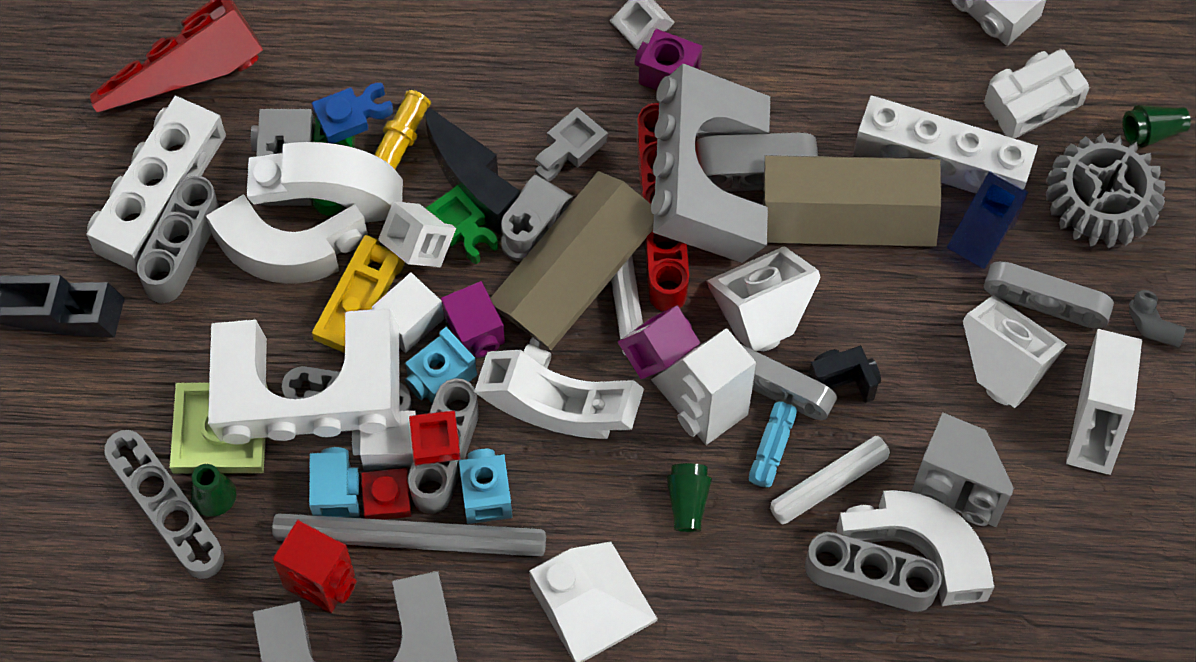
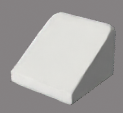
[610,0,674,49]

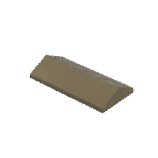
[763,155,941,246]
[490,171,654,350]

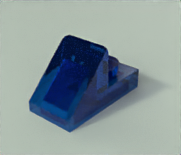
[946,171,1029,269]

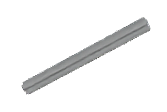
[272,513,546,556]

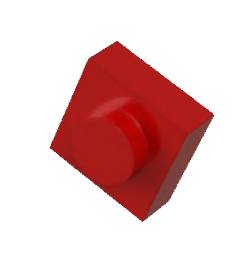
[409,410,461,465]
[361,468,412,520]

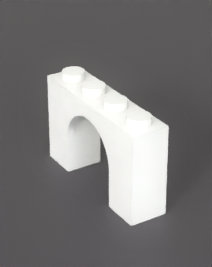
[208,308,399,444]

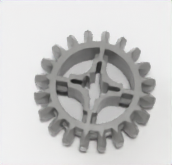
[1046,133,1165,249]

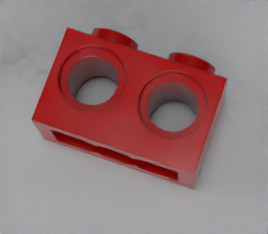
[273,519,356,614]

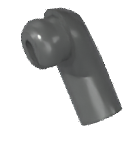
[1129,290,1186,348]

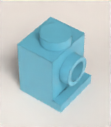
[405,327,477,404]
[309,447,360,518]
[459,449,512,524]

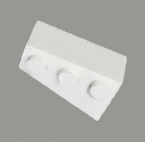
[651,328,756,445]

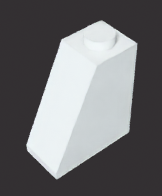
[1066,329,1142,475]

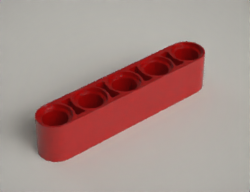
[637,103,689,312]

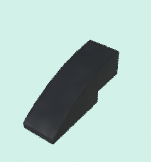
[424,108,520,234]
[0,275,125,338]

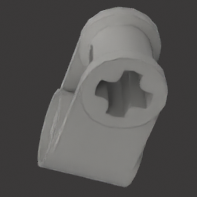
[501,175,574,261]

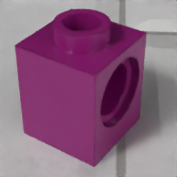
[634,28,703,90]
[441,281,505,358]
[618,305,700,379]

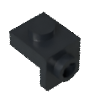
[808,345,881,403]

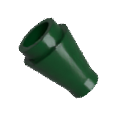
[1122,105,1191,148]
[666,463,712,532]
[191,464,236,517]

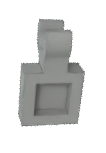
[535,107,608,182]

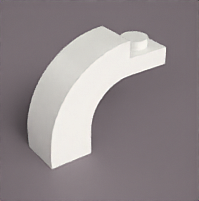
[247,142,403,223]
[206,194,368,284]
[474,350,644,439]
[836,490,994,606]

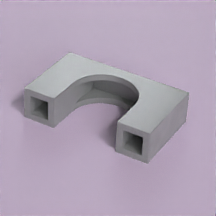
[651,64,770,263]
[253,571,458,662]

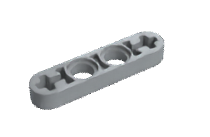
[104,430,224,579]

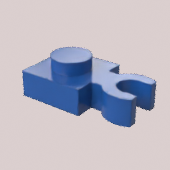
[311,83,393,144]

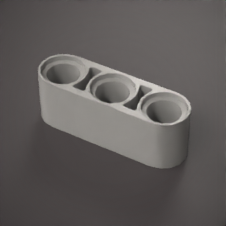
[695,133,818,192]
[137,175,220,303]
[408,378,479,514]
[805,532,941,612]

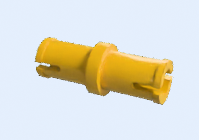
[374,90,431,169]

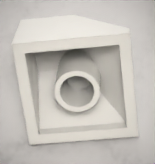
[707,246,821,351]
[963,295,1067,408]
[530,542,657,662]

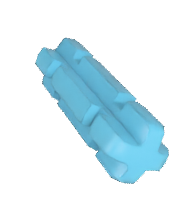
[749,401,797,488]

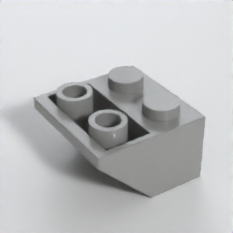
[911,412,1014,527]

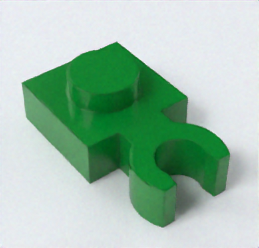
[425,185,498,264]

